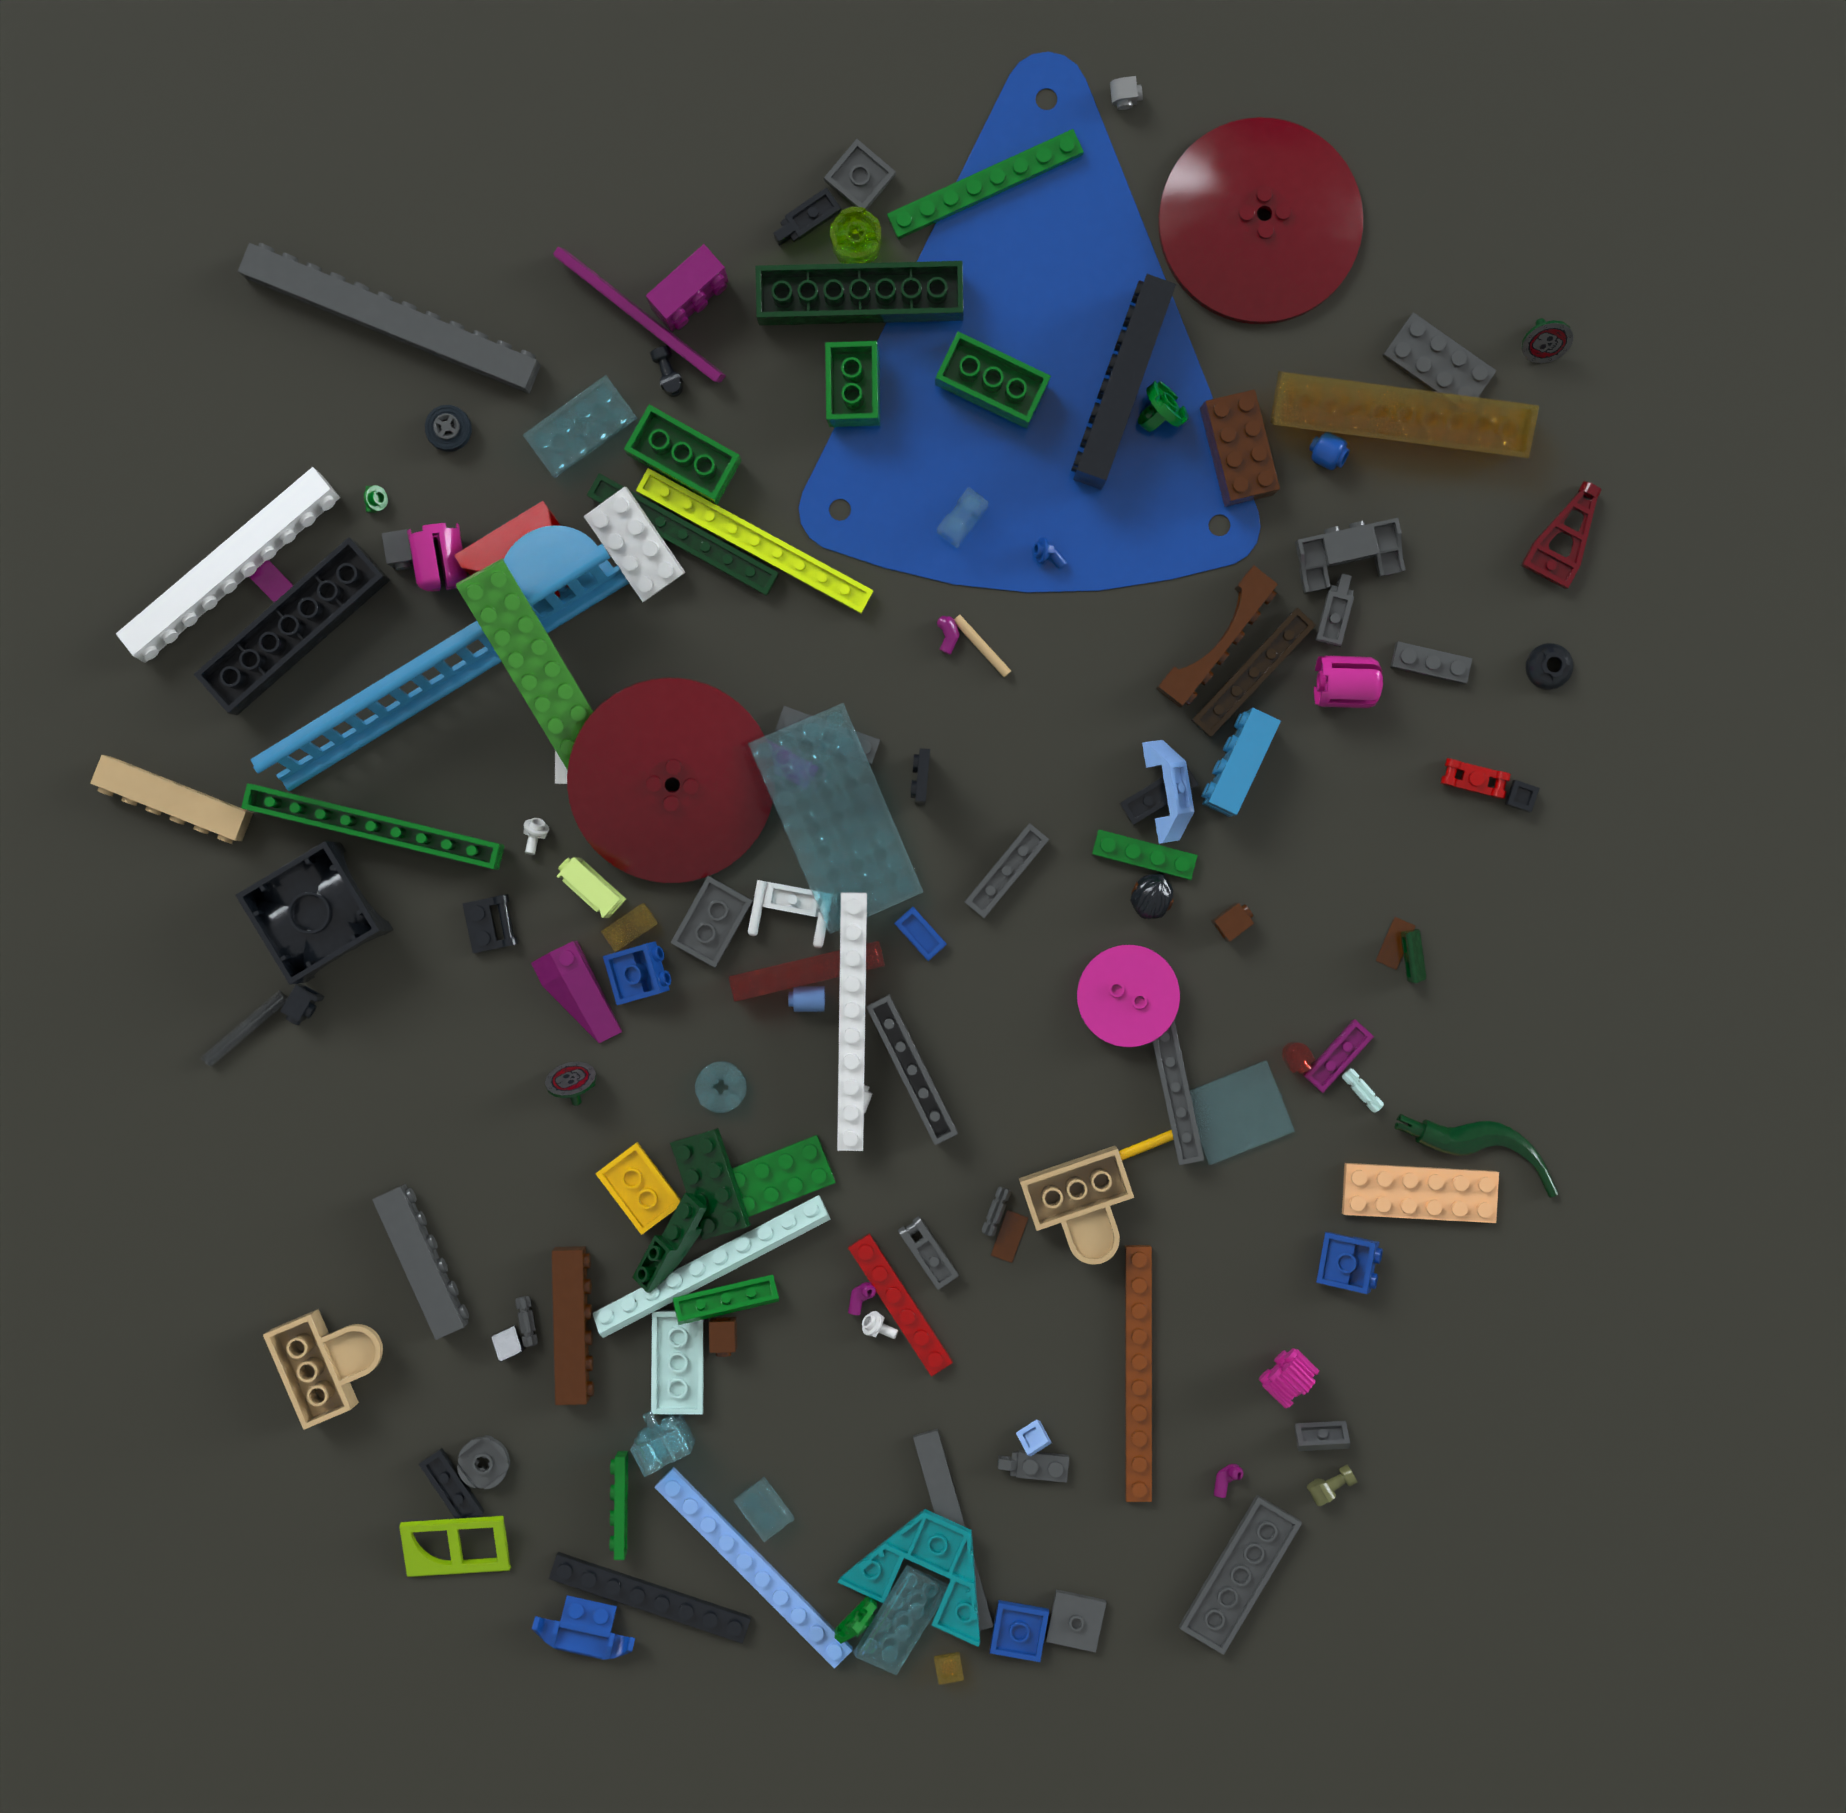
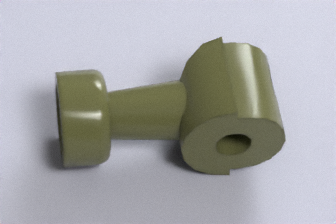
[1307,1464,1358,1506]

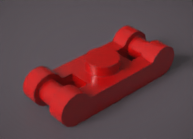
[1440,758,1511,799]

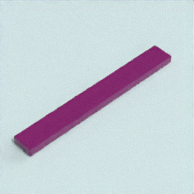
[553,247,726,383]

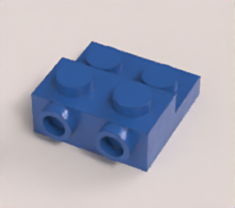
[603,941,671,1005]
[1316,1232,1383,1294]

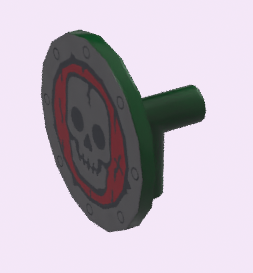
[1521,318,1574,363]
[545,1062,596,1106]

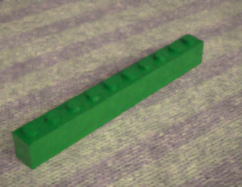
[241,783,505,870]

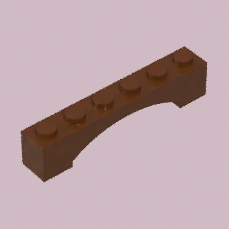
[1156,565,1278,708]

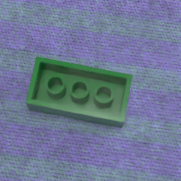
[935,331,1051,429]
[624,404,742,505]

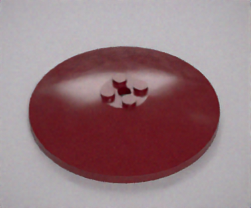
[1158,117,1363,324]
[567,677,775,883]

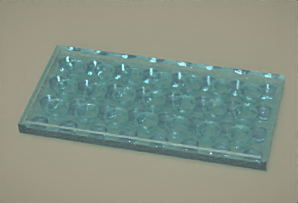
[748,703,923,933]

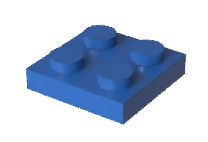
[989,1600,1049,1662]

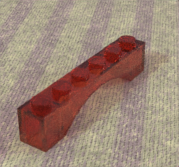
[729,940,885,1002]

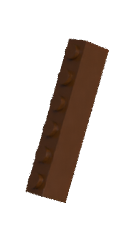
[552,1246,594,1405]

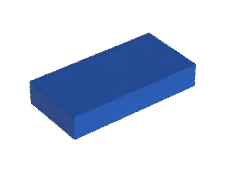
[894,907,947,961]

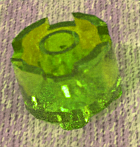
[830,206,882,264]

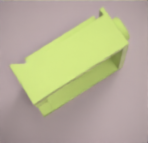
[557,857,626,918]

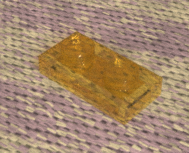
[601,903,659,952]

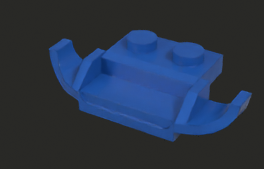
[532,1595,635,1660]

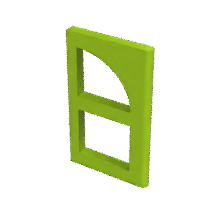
[399,1516,511,1577]

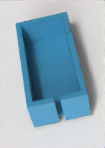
[1201,708,1281,817]

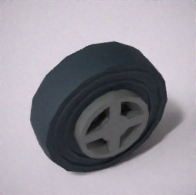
[425,405,472,452]

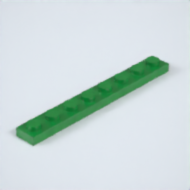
[887,129,1084,240]

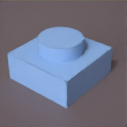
[1016,1419,1052,1456]

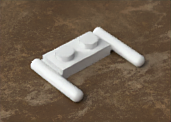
[748,880,833,948]

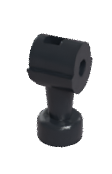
[650,346,683,397]

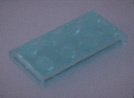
[523,375,637,478]
[853,1565,948,1675]

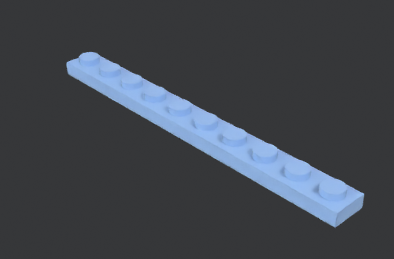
[654,1467,853,1668]

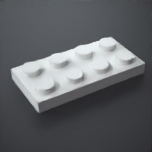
[584,487,686,602]

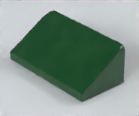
[1401,929,1426,983]

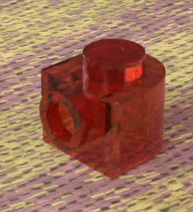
[1282,1041,1315,1074]

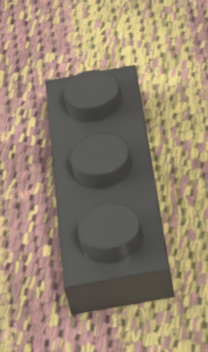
[1390,641,1473,684]

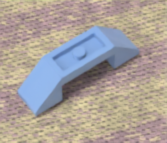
[1142,740,1195,844]

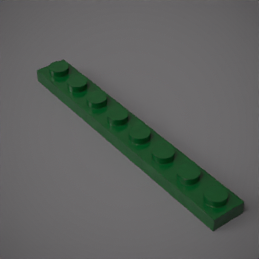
[587,473,779,596]

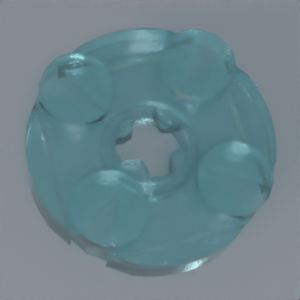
[695,1061,747,1113]

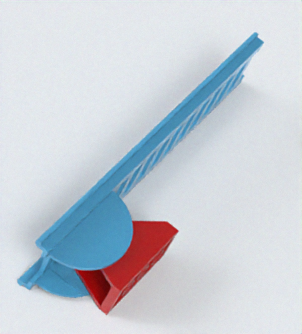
[250,501,629,792]

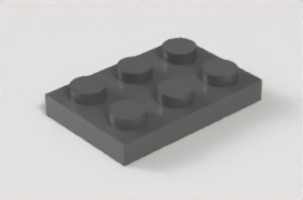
[671,876,753,968]

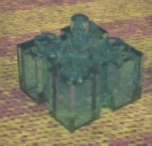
[630,1411,696,1477]

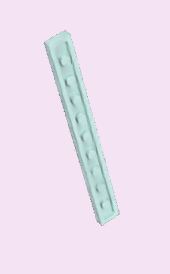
[592,1195,831,1338]

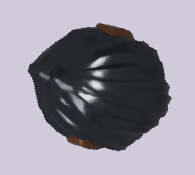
[1130,873,1174,919]

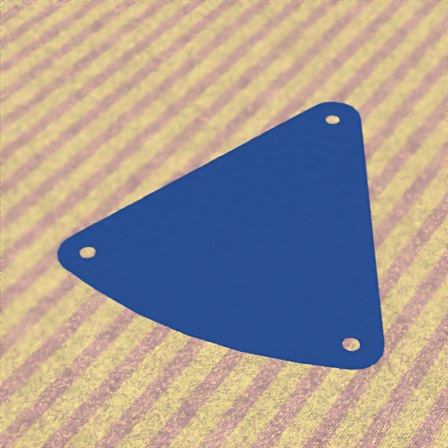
[799,51,1261,592]

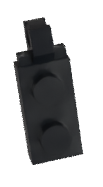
[773,188,841,246]

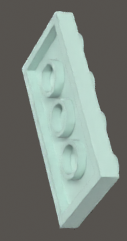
[651,1310,704,1414]

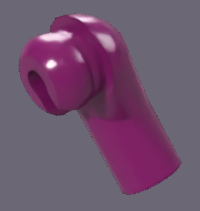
[937,616,960,655]
[848,1282,876,1315]
[1213,1464,1244,1498]

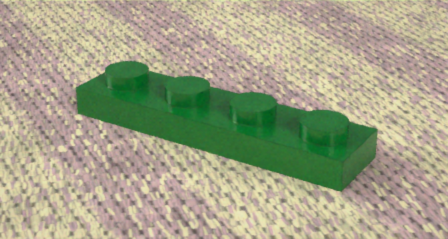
[1092,829,1198,880]
[673,1275,779,1325]
[609,1451,628,1560]

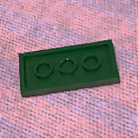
[670,1128,751,1240]

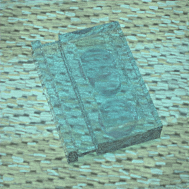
[734,1477,794,1542]

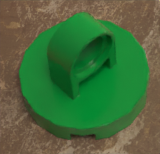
[1138,381,1189,432]

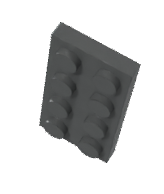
[1382,312,1496,414]

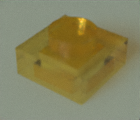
[934,1652,964,1685]

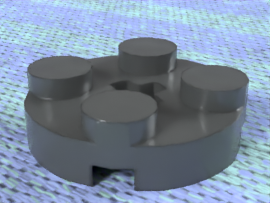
[457,1435,511,1489]

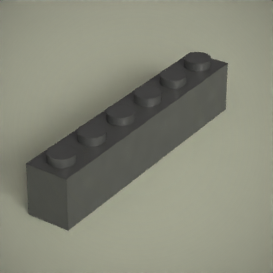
[866,994,958,1145]
[372,1184,469,1340]

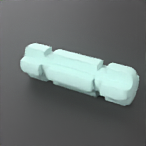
[1342,1069,1384,1113]

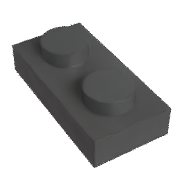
[1294,1421,1350,1451]

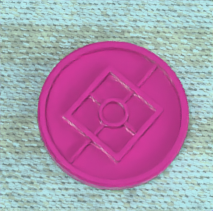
[1077,945,1180,1048]

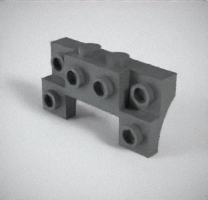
[1295,518,1405,593]

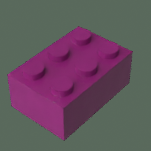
[646,244,729,332]

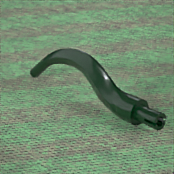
[1394,1114,1559,1198]

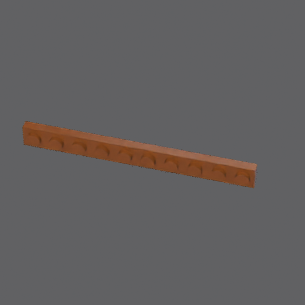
[1125,1245,1152,1502]

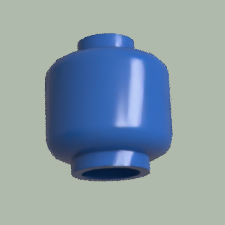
[1309,432,1350,470]

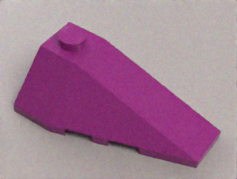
[531,940,622,1043]

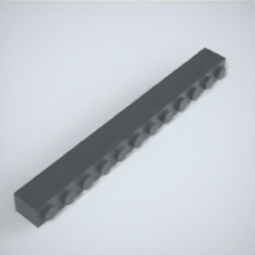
[238,243,541,394]

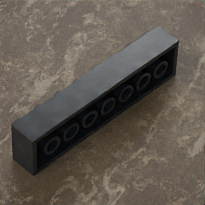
[1071,274,1176,490]
[194,537,390,715]

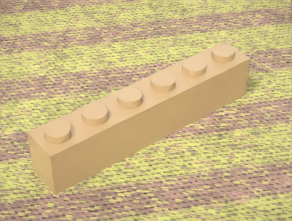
[90,755,253,844]

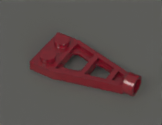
[1521,481,1602,589]

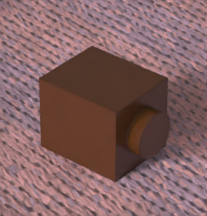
[1211,903,1254,942]
[709,1317,737,1357]

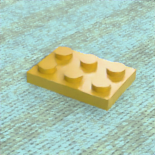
[595,1142,681,1235]

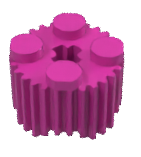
[1259,1348,1319,1409]

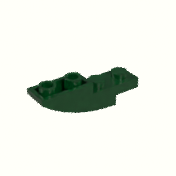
[632,1193,707,1293]

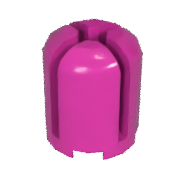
[407,523,467,592]
[1314,656,1383,708]

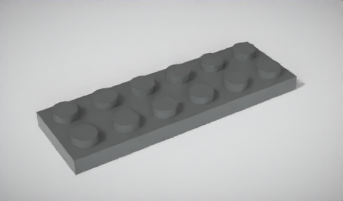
[1179,1495,1302,1655]

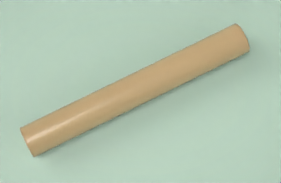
[954,615,1011,678]

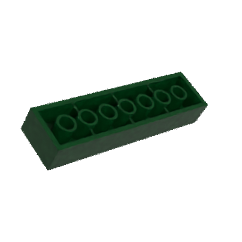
[755,261,964,325]

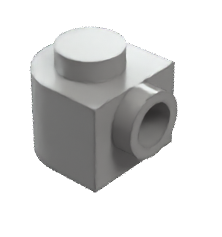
[1110,76,1143,110]

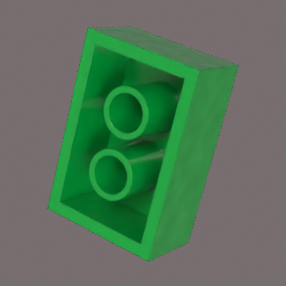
[825,341,880,427]

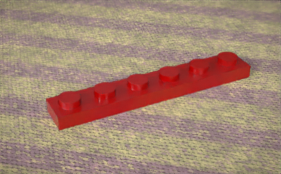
[848,1233,953,1377]

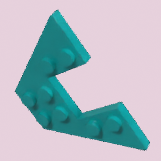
[838,1509,980,1647]

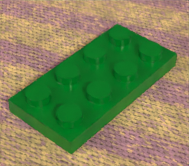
[732,1134,836,1217]

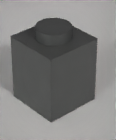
[382,529,413,570]

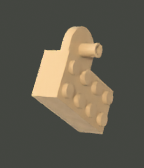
[1019,1146,1134,1265]
[263,1309,383,1430]

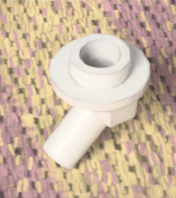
[523,818,549,855]
[862,1311,898,1339]

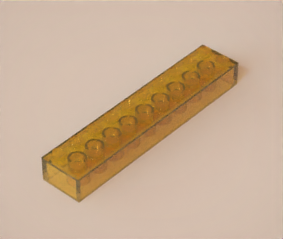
[1270,371,1539,458]

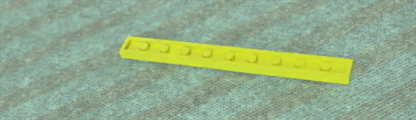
[636,468,874,614]

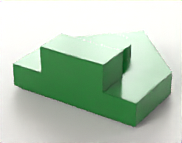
[834,1596,877,1644]

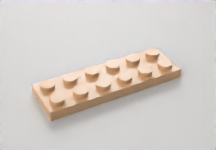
[1342,1163,1499,1223]

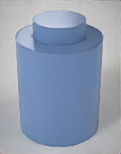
[788,986,825,1012]

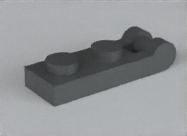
[898,1216,959,1290]

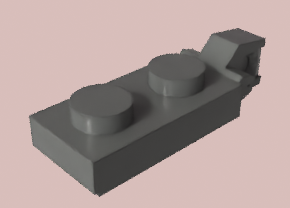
[1315,574,1354,647]
[997,1450,1070,1483]

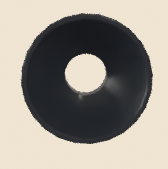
[1526,643,1574,690]

